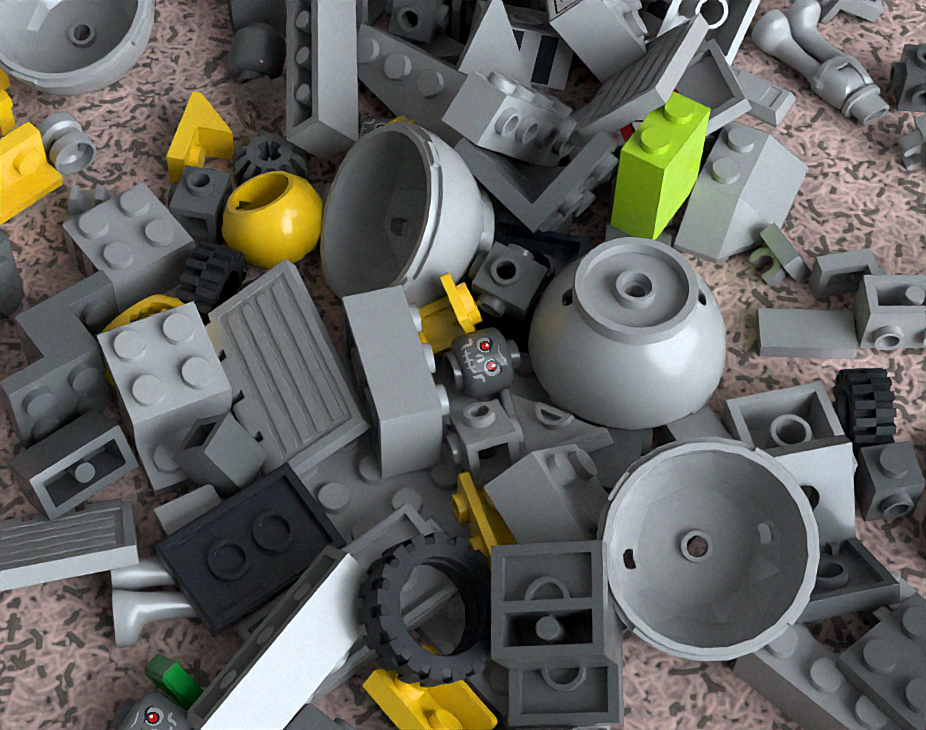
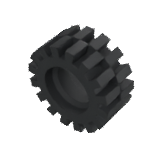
[175,241,247,326]
[832,367,897,459]

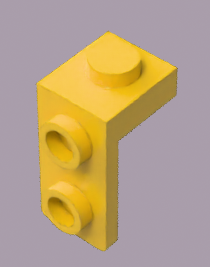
[418,272,483,359]

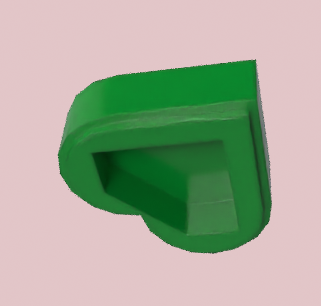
[144,653,204,710]

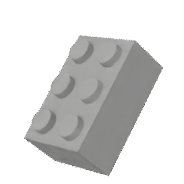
[342,285,449,478]

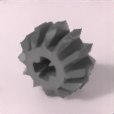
[232,127,309,187]

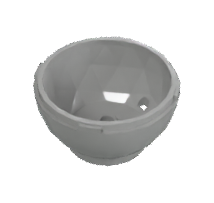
[0,0,155,96]
[320,121,495,308]
[527,237,726,430]
[596,436,820,661]

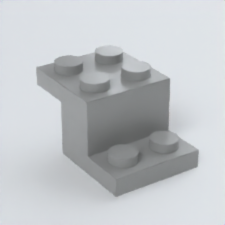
[96,301,234,497]

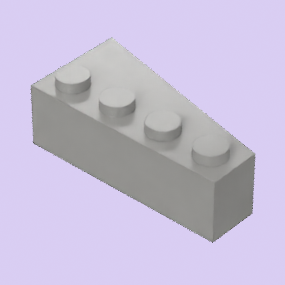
[357,23,478,180]

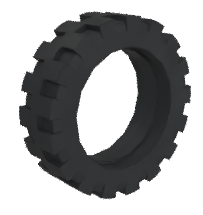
[358,532,491,688]

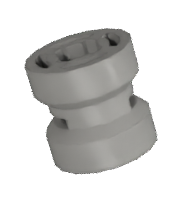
[37,112,97,175]

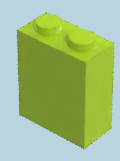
[610,91,711,240]

